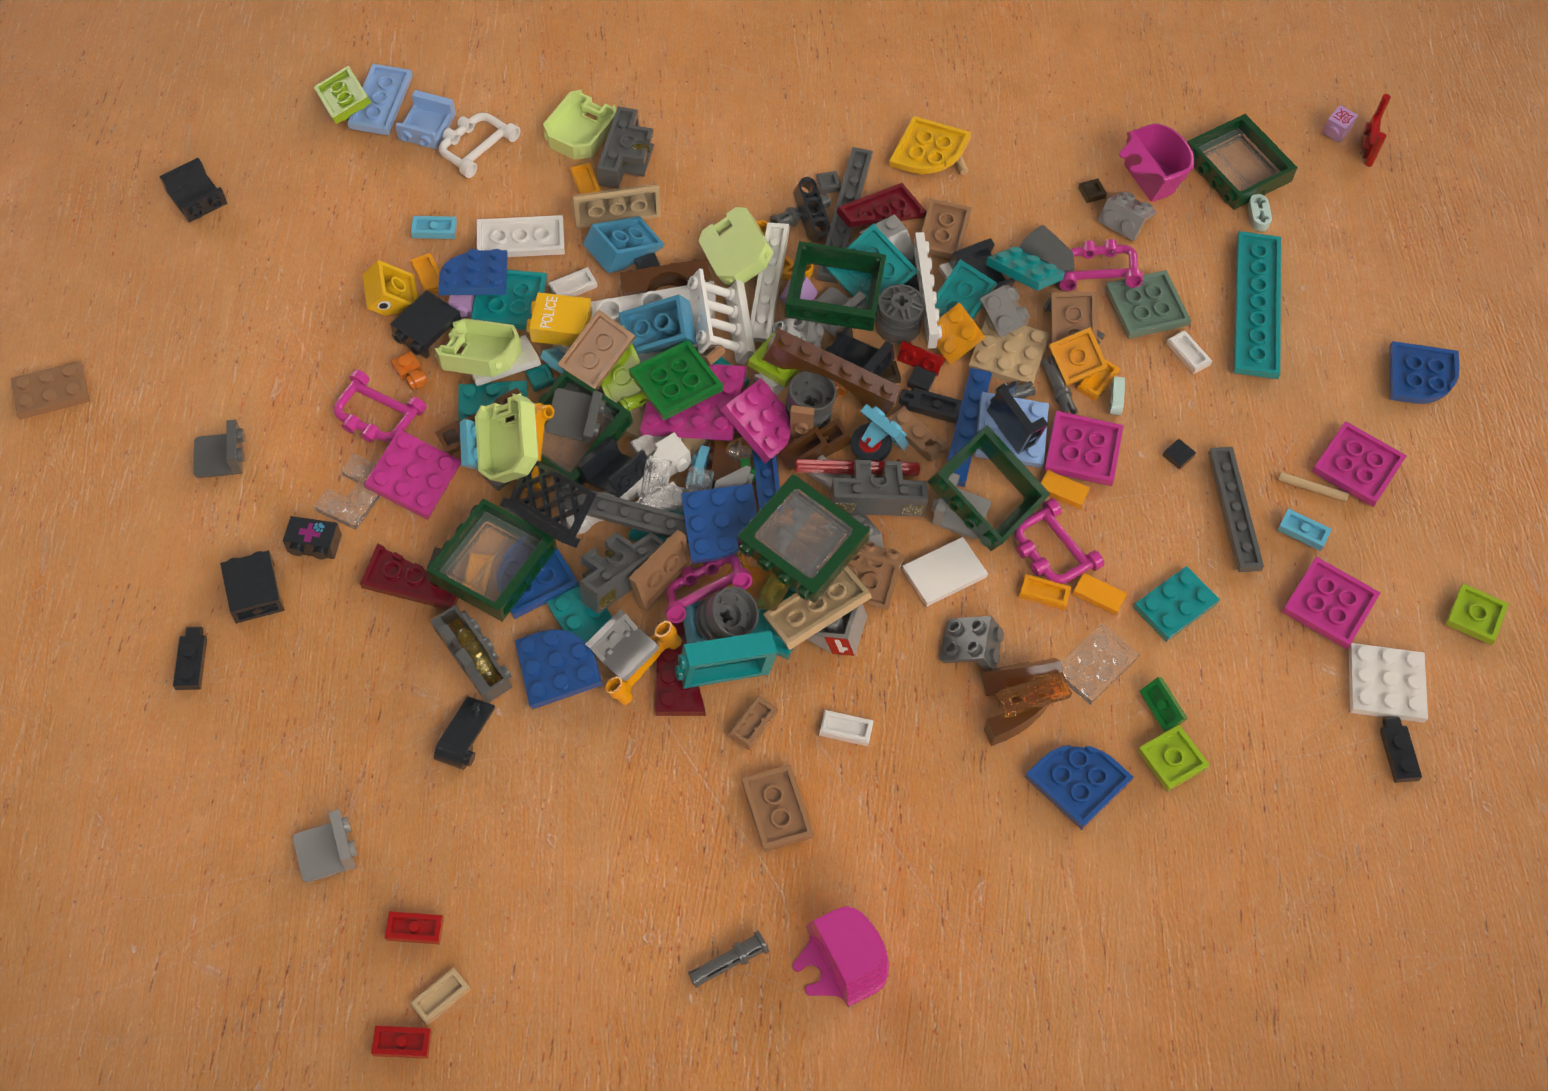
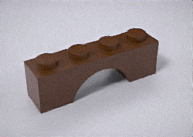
[620,258,712,296]
[435,387,522,455]
[706,428,743,489]

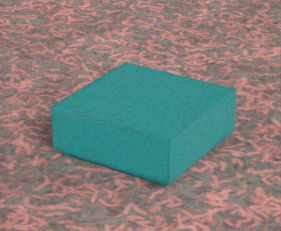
[526,363,554,392]

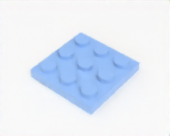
[974,392,1049,468]

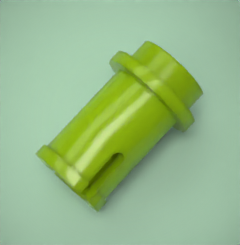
[618,391,648,413]

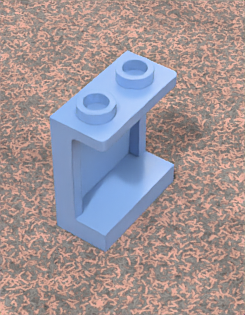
[395,90,456,150]

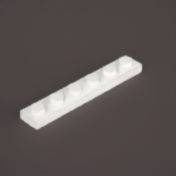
[750,223,790,343]
[913,232,942,349]

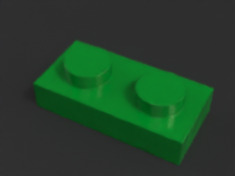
[1139,677,1188,732]

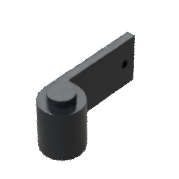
[434,696,495,770]

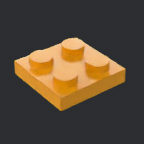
[937,302,986,365]
[1049,327,1108,387]

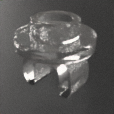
[727,441,752,462]

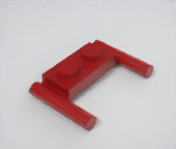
[1361,94,1391,167]

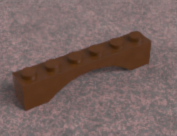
[762,328,900,416]

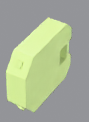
[543,90,616,160]
[699,207,774,285]
[434,318,522,377]
[475,393,538,483]

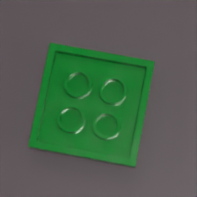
[629,340,723,421]

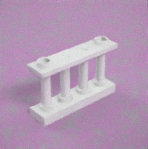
[688,268,756,365]

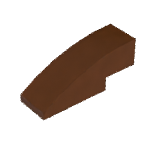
[779,418,851,470]
[981,658,1065,696]
[984,689,1055,746]

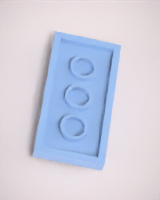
[347,64,413,136]

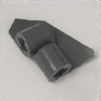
[1019,225,1074,272]

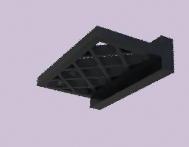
[500,460,597,548]

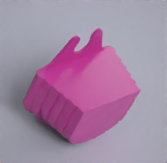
[1119,123,1194,202]
[793,906,889,1007]

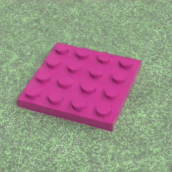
[640,364,747,441]

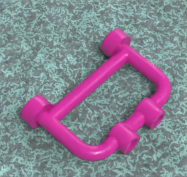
[1059,239,1143,291]
[334,369,427,443]
[1014,498,1105,584]
[665,555,752,623]

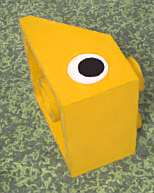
[362,260,418,316]

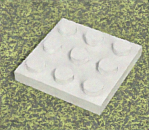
[1348,643,1428,723]

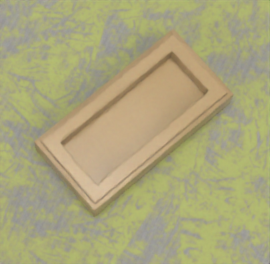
[410,967,471,1026]

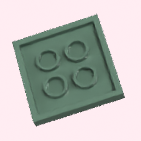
[1105,270,1191,339]

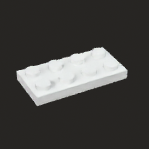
[477,215,565,257]

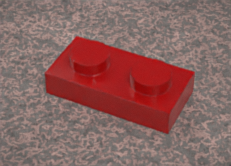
[384,911,444,945]
[371,1026,432,1059]

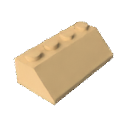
[572,184,661,229]

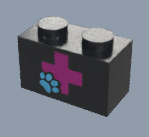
[283,516,342,559]

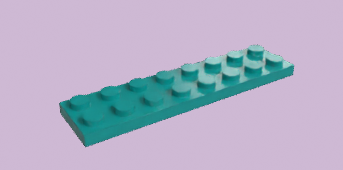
[1234,231,1281,379]

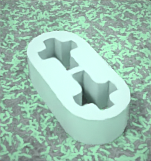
[1247,194,1272,232]
[1109,376,1125,416]

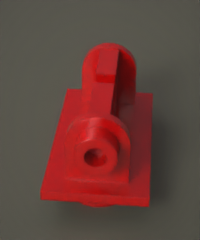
[897,341,946,376]

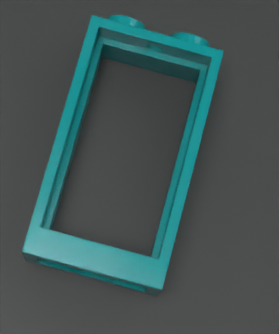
[675,630,777,689]

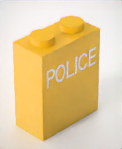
[526,292,592,346]

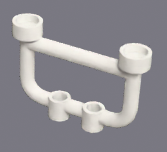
[439,113,521,178]

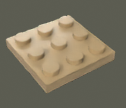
[968,314,1050,387]

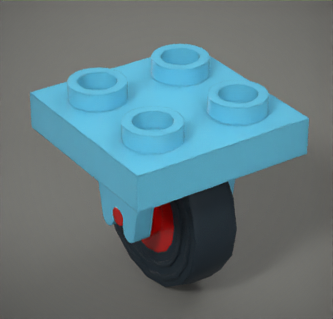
[851,404,909,461]

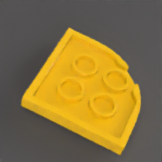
[889,116,971,175]

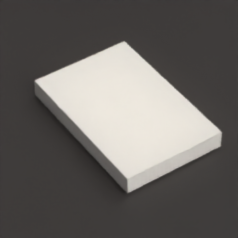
[470,335,541,386]
[902,537,988,607]

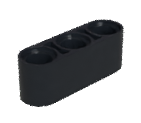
[793,177,831,242]

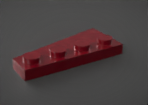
[836,183,927,227]
[360,543,459,610]
[656,622,706,716]

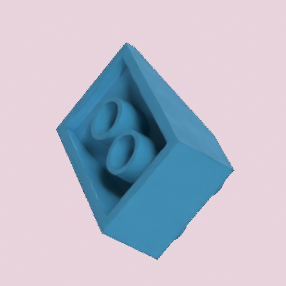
[583,216,665,273]
[619,294,697,355]

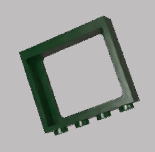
[785,241,886,331]
[927,425,1050,551]

